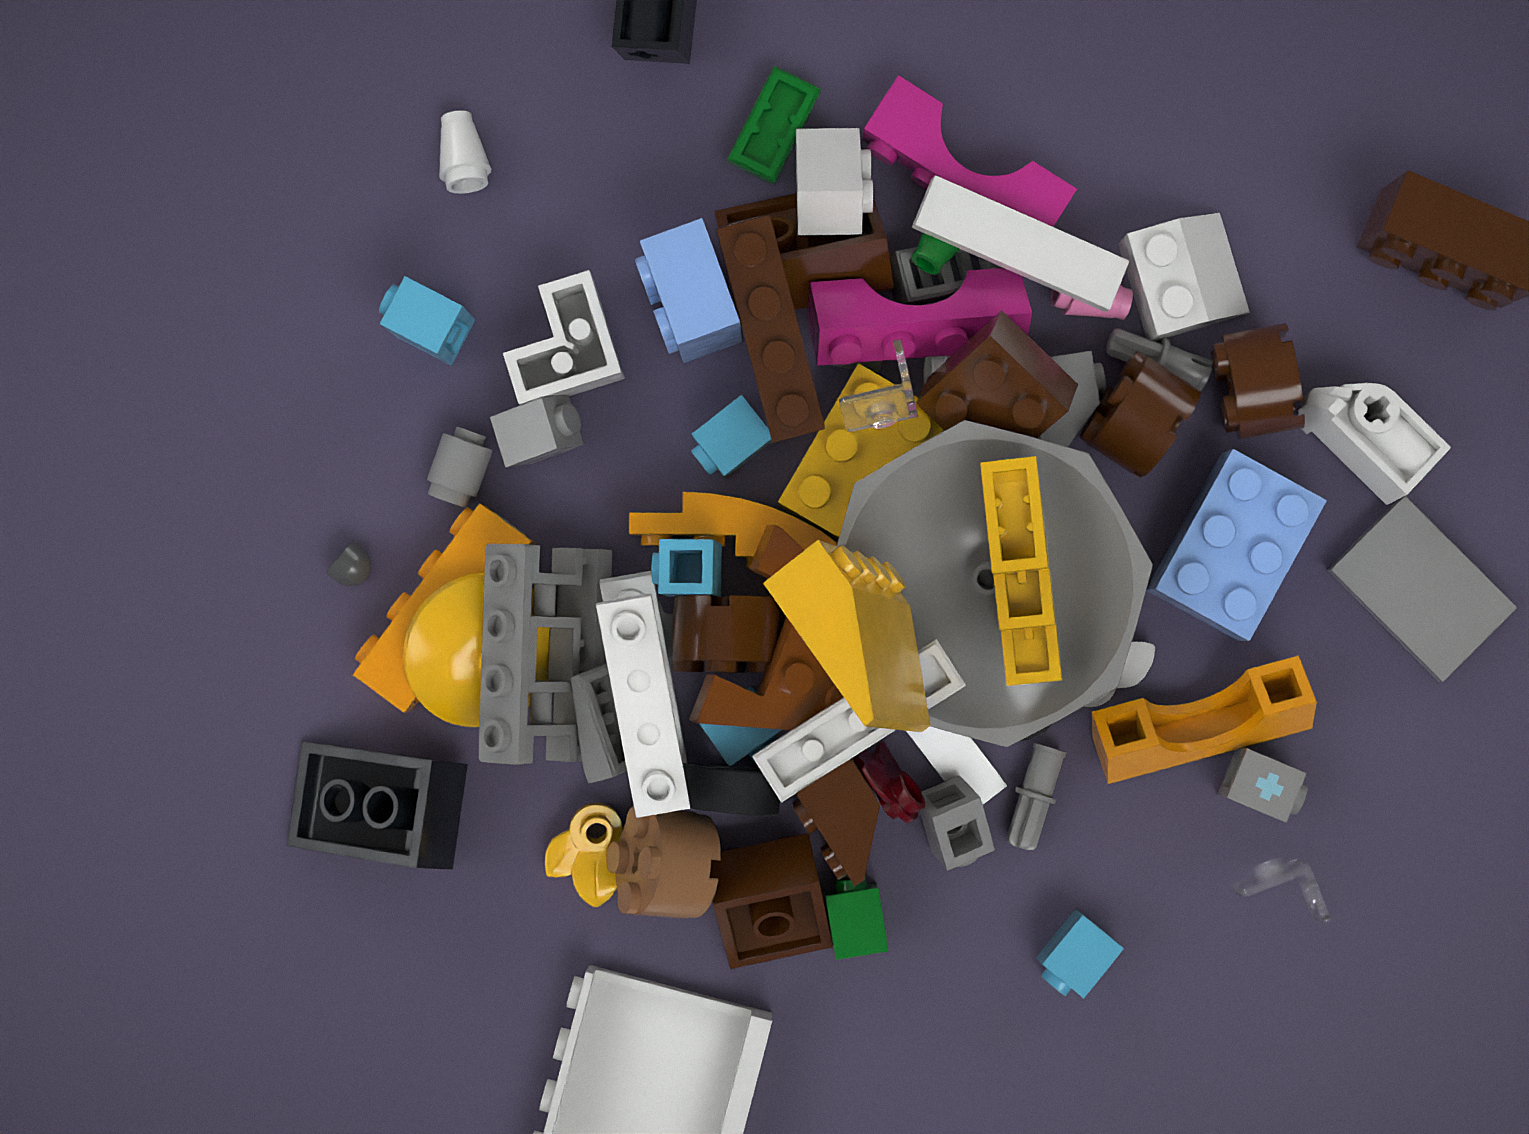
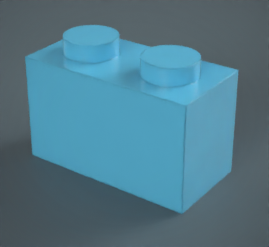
[379,276,475,366]

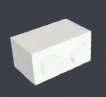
[796,128,873,235]

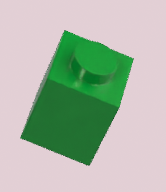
[824,877,889,960]

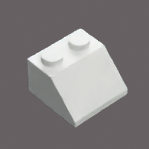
[1118,213,1250,341]

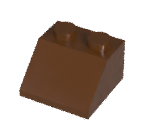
[709,833,833,969]

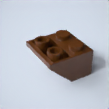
[792,759,881,886]

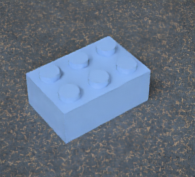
[635,218,742,363]
[1146,449,1327,641]

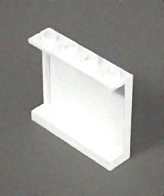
[533,965,772,1134]

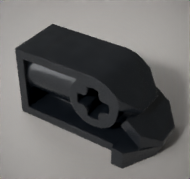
[611,0,697,64]

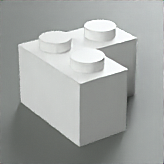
[503,270,625,405]

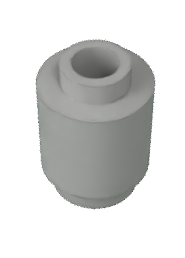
[427,426,493,508]

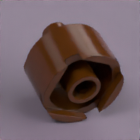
[1211,323,1305,439]
[1079,350,1201,479]
[672,595,779,673]

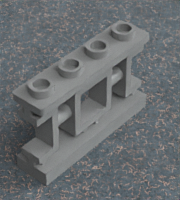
[479,544,612,765]

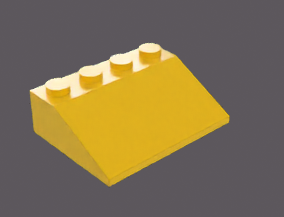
[763,540,931,732]

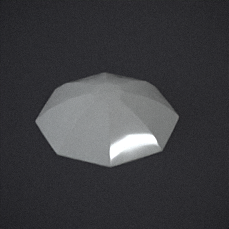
[837,420,1153,747]

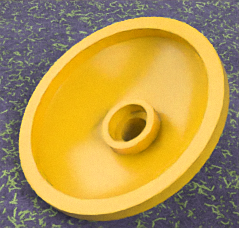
[403,572,550,727]

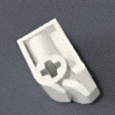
[1298,383,1451,505]

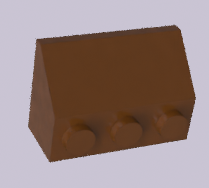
[714,193,894,320]

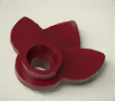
[852,741,925,824]

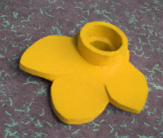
[545,803,623,907]

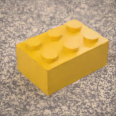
[778,363,943,540]

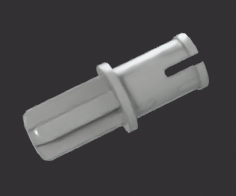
[1105,328,1213,391]
[1006,743,1067,850]

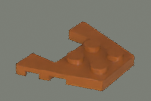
[689,525,843,730]

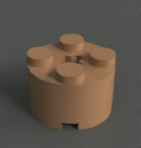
[606,806,720,919]

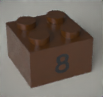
[916,310,1078,438]

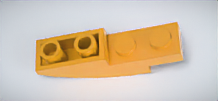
[629,492,837,568]

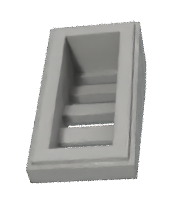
[889,247,1002,306]
[570,663,627,784]

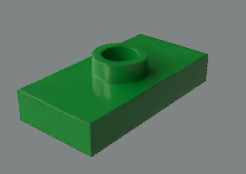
[727,66,821,186]

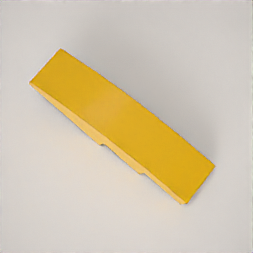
[980,456,1063,686]

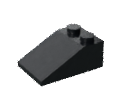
[287,741,468,870]

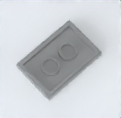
[1327,496,1517,682]

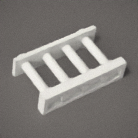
[596,571,690,818]

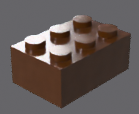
[1357,170,1529,310]

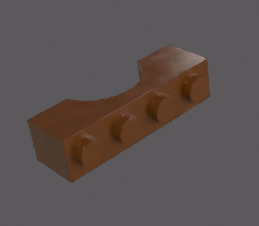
[716,215,825,443]

